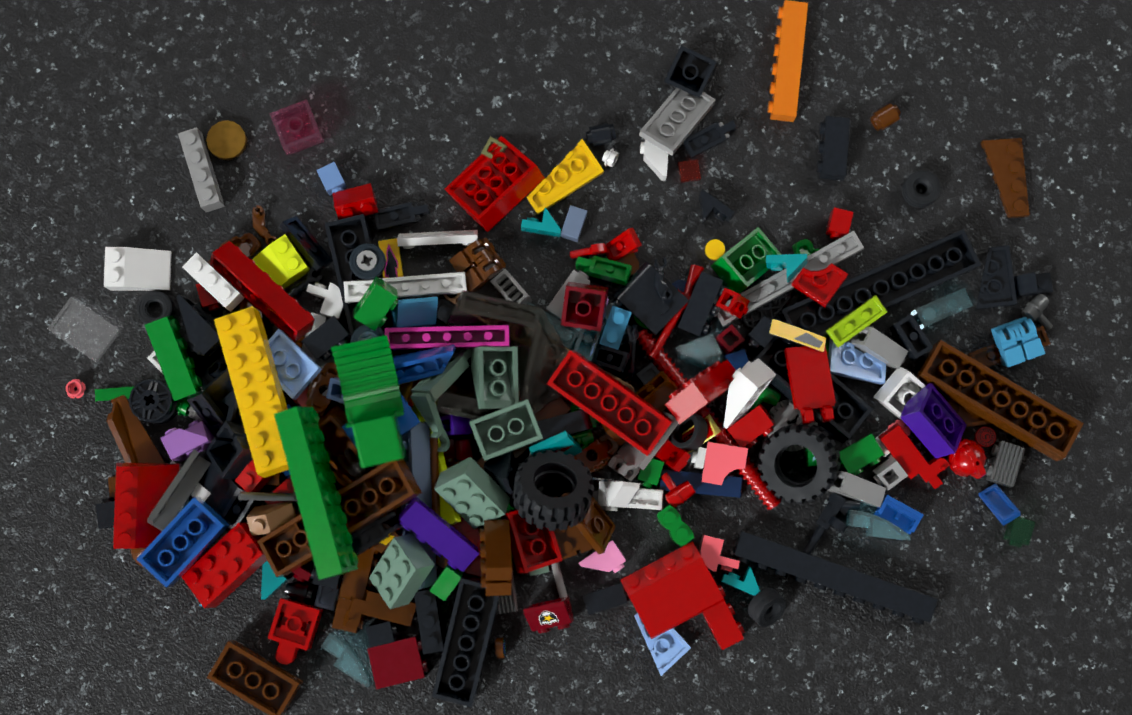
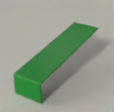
[95,386,135,402]

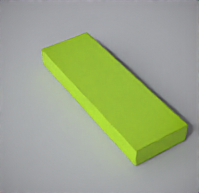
[826,295,888,347]

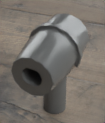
[1021,293,1053,330]

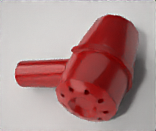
[661,472,696,508]

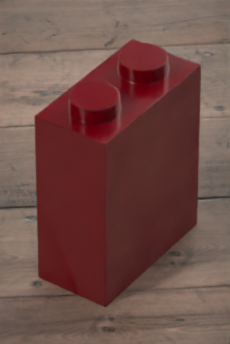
[367,636,429,689]

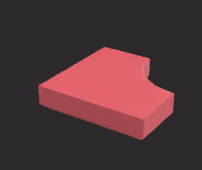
[702,441,749,485]

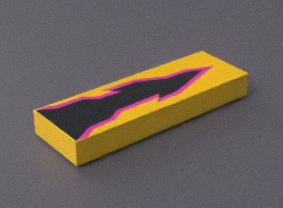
[378,238,404,299]

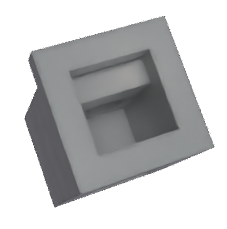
[873,455,908,490]

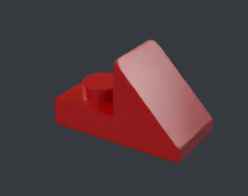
[606,228,642,261]

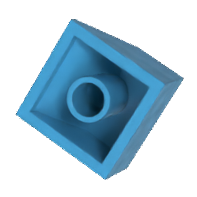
[390,296,438,328]

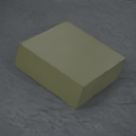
[481,136,507,162]

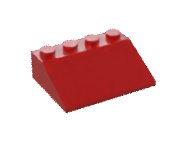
[445,136,545,232]
[113,463,180,549]
[620,541,724,639]

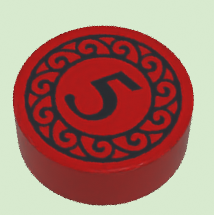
[974,427,996,447]

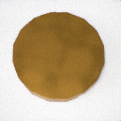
[206,120,247,160]

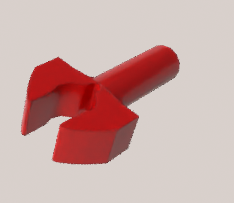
[570,243,608,259]

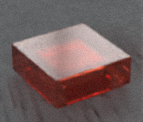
[678,159,701,183]

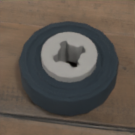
[349,243,386,280]

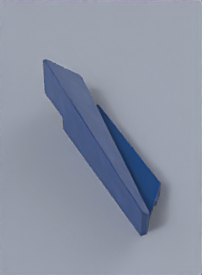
[392,345,455,384]

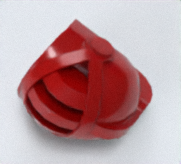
[948,438,986,479]

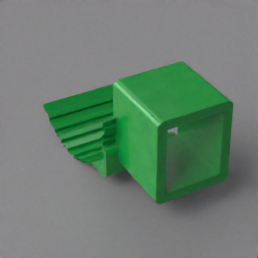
[331,335,405,468]

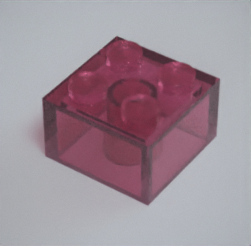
[270,99,324,155]

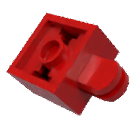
[268,597,324,664]

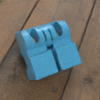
[991,317,1045,367]

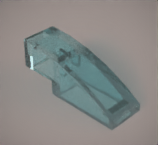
[846,509,910,540]
[321,632,373,688]

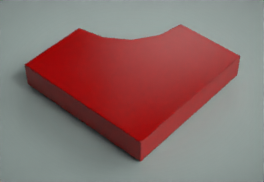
[791,263,848,307]

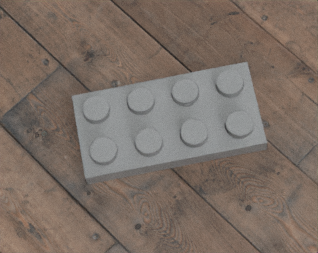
[639,88,716,156]

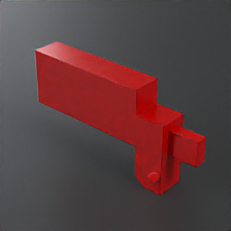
[878,423,950,489]

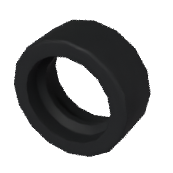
[669,413,708,451]

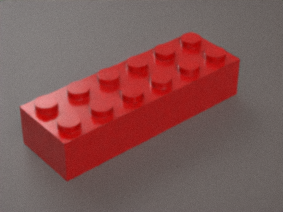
[547,350,674,456]

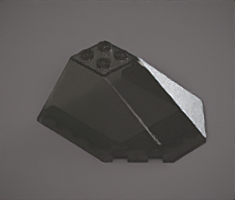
[435,290,568,419]

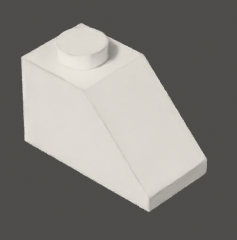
[640,139,668,181]
[598,481,639,511]

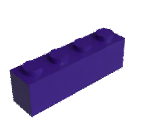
[399,497,479,572]

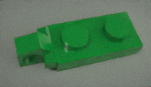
[576,256,632,286]

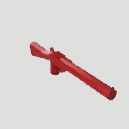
[648,265,704,361]

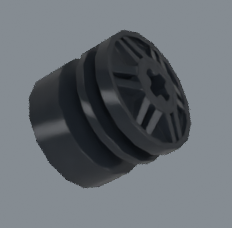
[129,379,179,424]

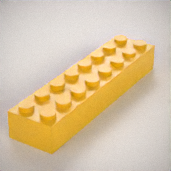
[214,306,289,478]

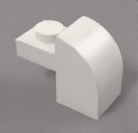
[306,282,345,322]

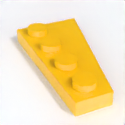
[527,139,604,215]

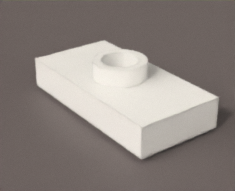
[626,488,664,510]

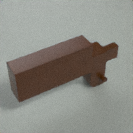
[336,589,416,629]

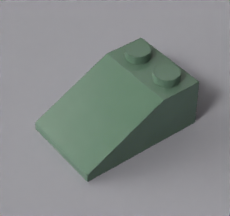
[470,347,519,409]

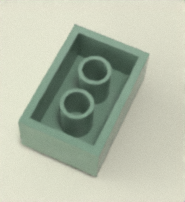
[470,399,543,461]
[434,457,510,530]
[369,533,435,609]

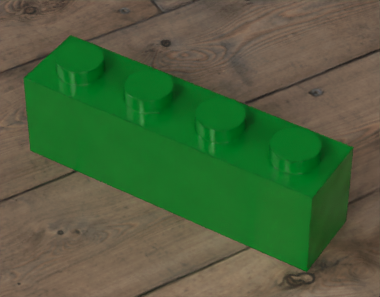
[145,316,202,401]

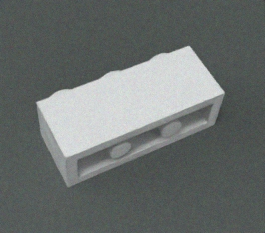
[182,253,245,312]

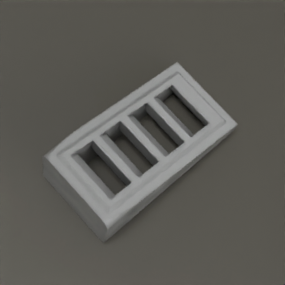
[490,269,532,313]

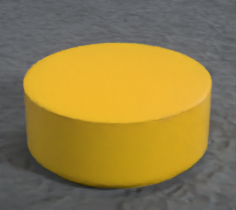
[705,239,725,260]

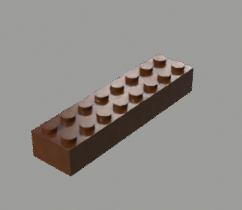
[916,340,1084,461]
[257,459,422,578]

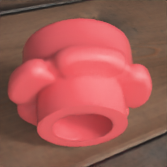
[66,379,86,399]

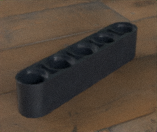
[524,410,593,447]

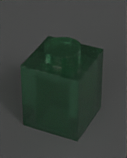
[1004,517,1035,548]

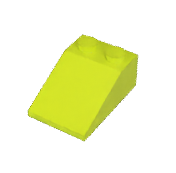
[252,234,310,289]

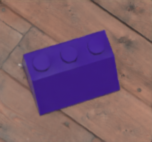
[900,383,967,458]

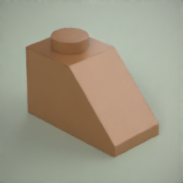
[246,501,297,536]

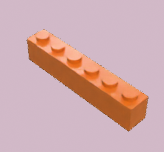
[767,0,808,122]

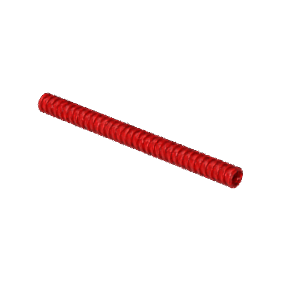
[637,329,782,510]

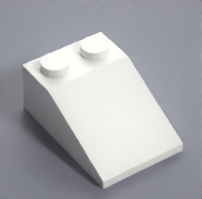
[104,247,172,291]
[724,358,777,429]
[874,367,925,424]

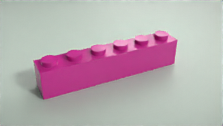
[385,325,510,350]

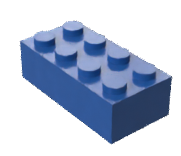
[136,497,229,588]

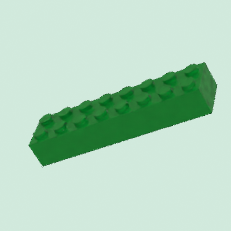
[274,406,358,580]

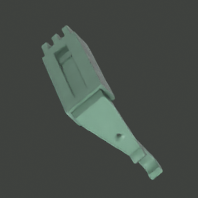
[410,348,471,452]

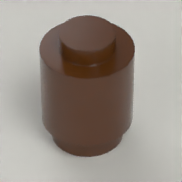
[870,103,901,131]

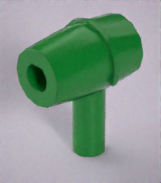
[748,385,781,413]

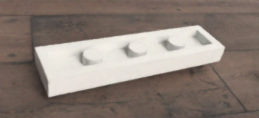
[397,230,478,249]

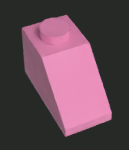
[579,540,626,573]

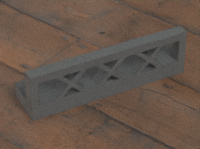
[147,449,211,531]

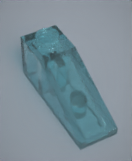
[910,288,973,329]

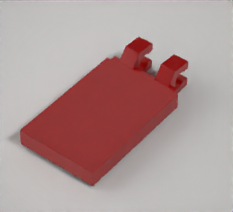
[784,345,836,424]

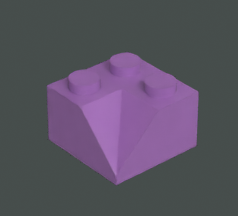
[161,420,214,462]

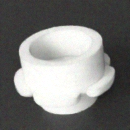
[602,148,619,167]

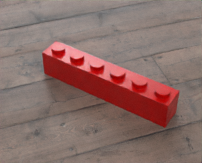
[210,241,315,342]

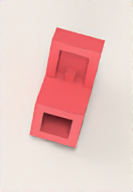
[699,535,740,572]

